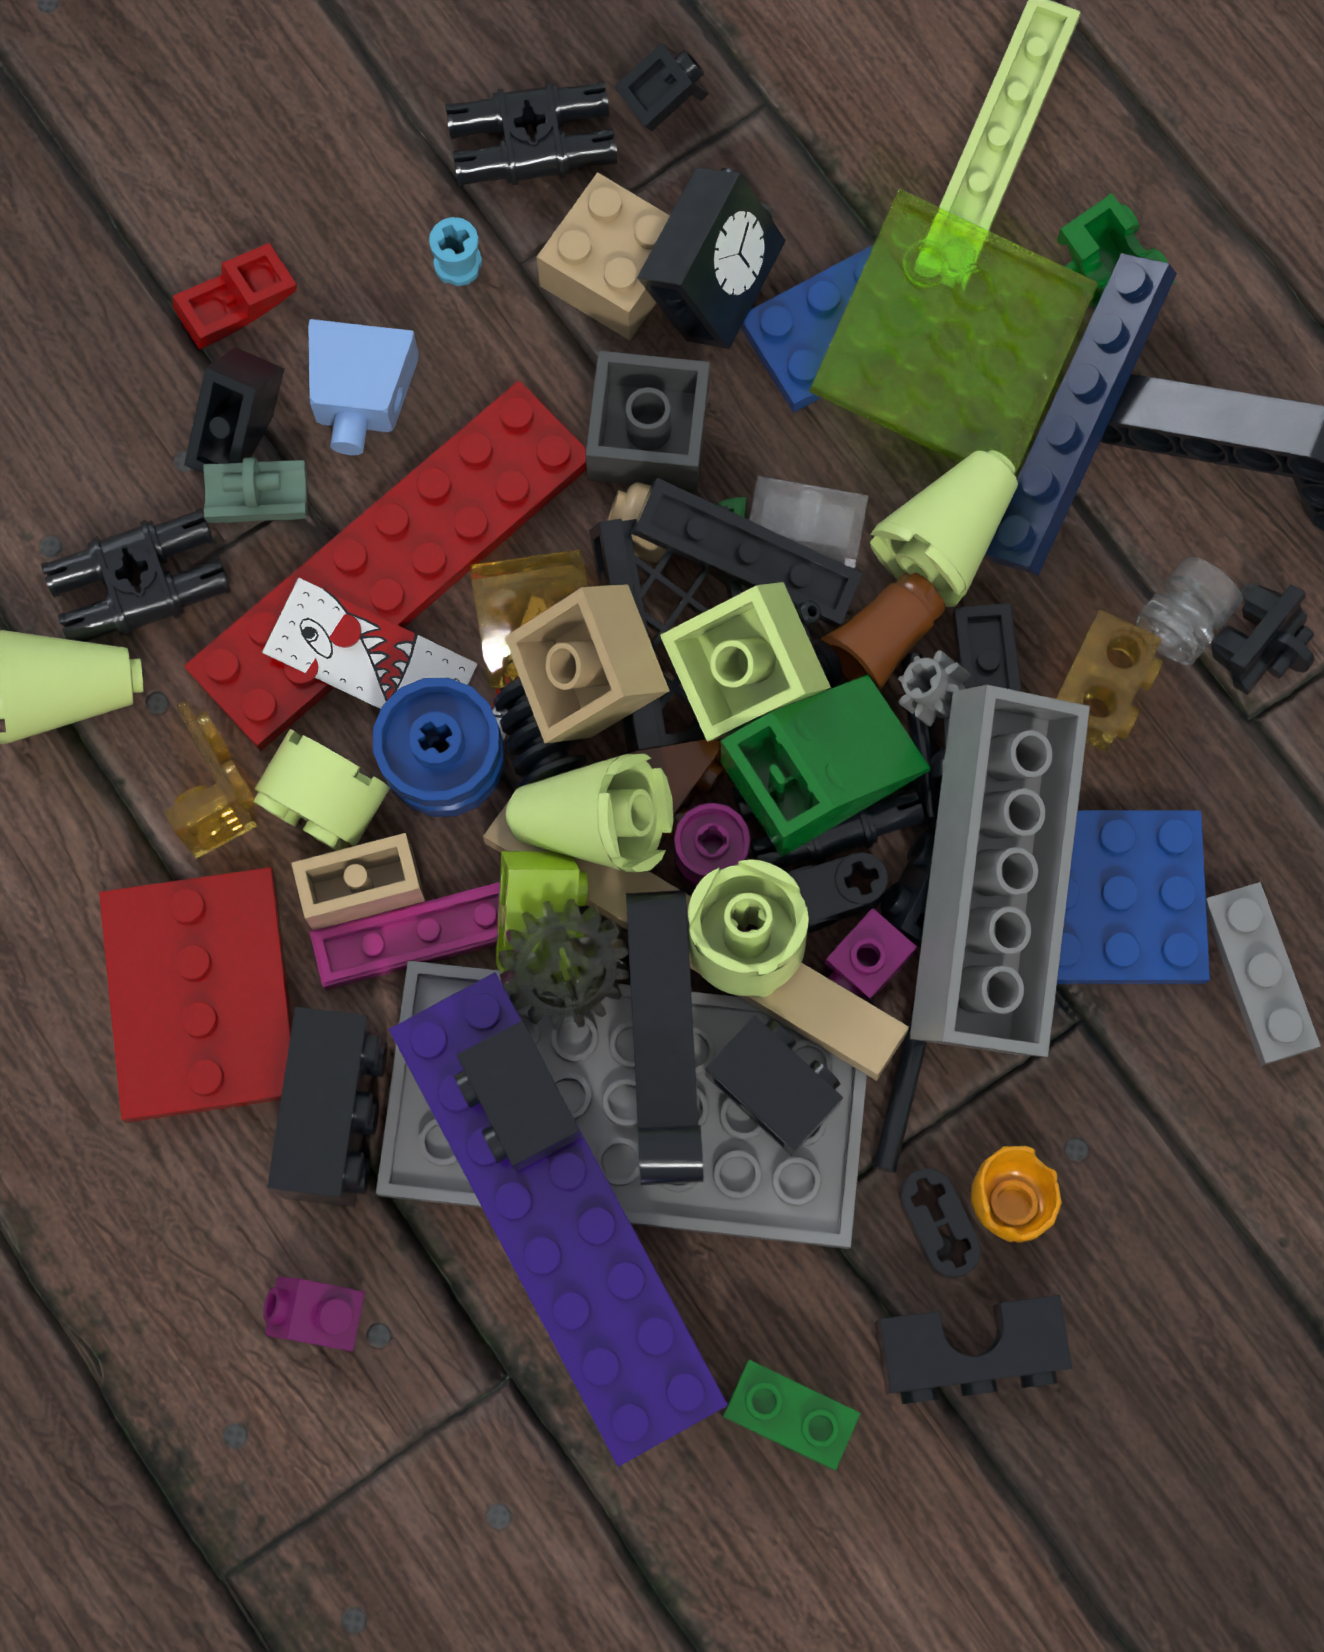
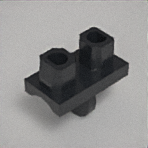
[1211,584,1315,695]

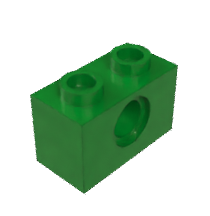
[722,1360,861,1471]

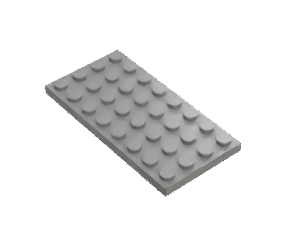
[376,961,867,1249]

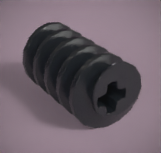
[493,678,587,787]

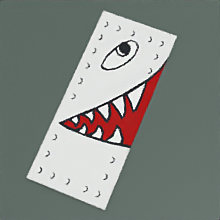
[262,578,478,709]

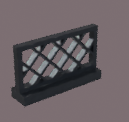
[589,506,743,753]

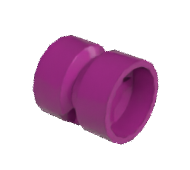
[674,803,751,890]

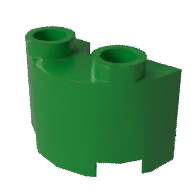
[1057,193,1176,309]

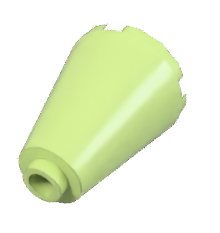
[870,450,1018,607]
[0,630,143,744]
[506,753,673,873]

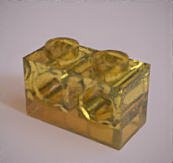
[1056,609,1164,752]

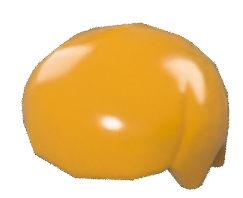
[971,1146,1062,1243]

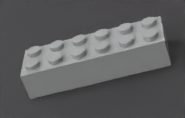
[910,685,1090,1057]

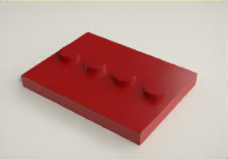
[99,867,292,1123]

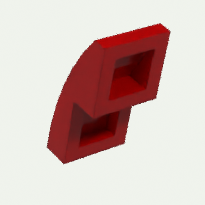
[172,243,297,350]

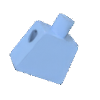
[308,319,419,455]

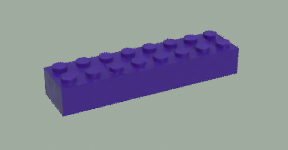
[389,972,728,1467]

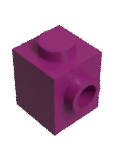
[823,908,917,1003]

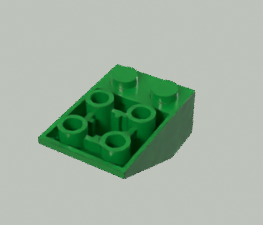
[721,675,930,857]

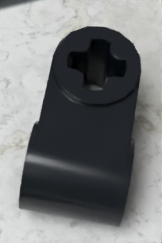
[787,852,888,934]

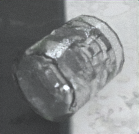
[1135,557,1243,665]

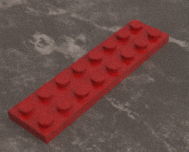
[184,380,587,752]

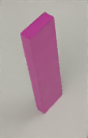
[310,882,500,990]

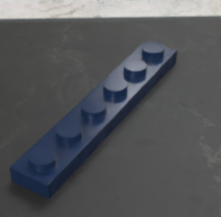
[985,253,1177,576]

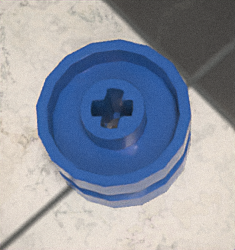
[373,678,505,817]

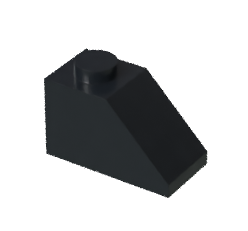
[184,347,285,474]

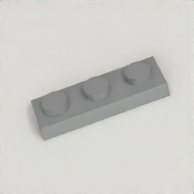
[1206,882,1321,1067]

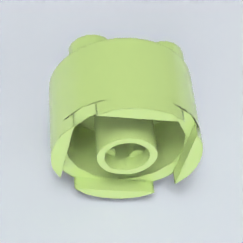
[253,729,390,851]
[688,859,809,998]

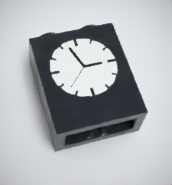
[637,167,786,349]

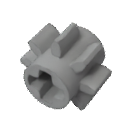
[898,650,971,726]

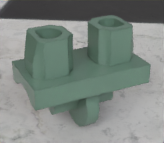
[204,457,308,523]

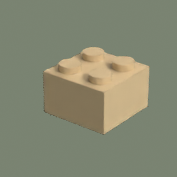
[537,172,670,340]
[504,584,669,744]

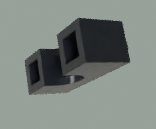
[875,1295,1072,1404]

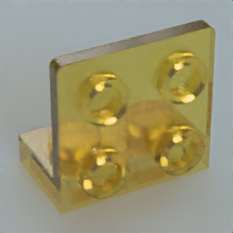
[470,549,588,688]
[164,700,258,859]

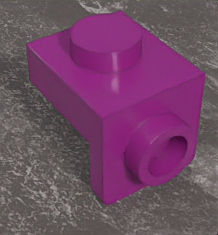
[263,1276,365,1352]

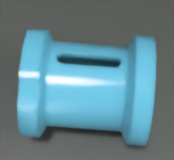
[429,217,482,286]

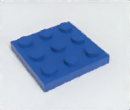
[1057,810,1210,984]

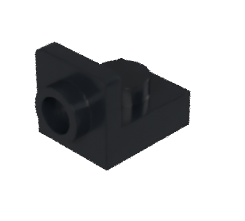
[614,42,709,131]

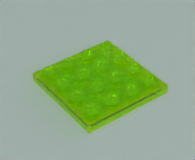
[808,189,1098,475]

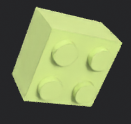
[660,582,831,741]

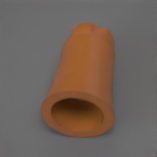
[821,572,946,691]

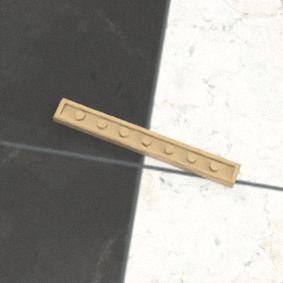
[483,798,909,1081]

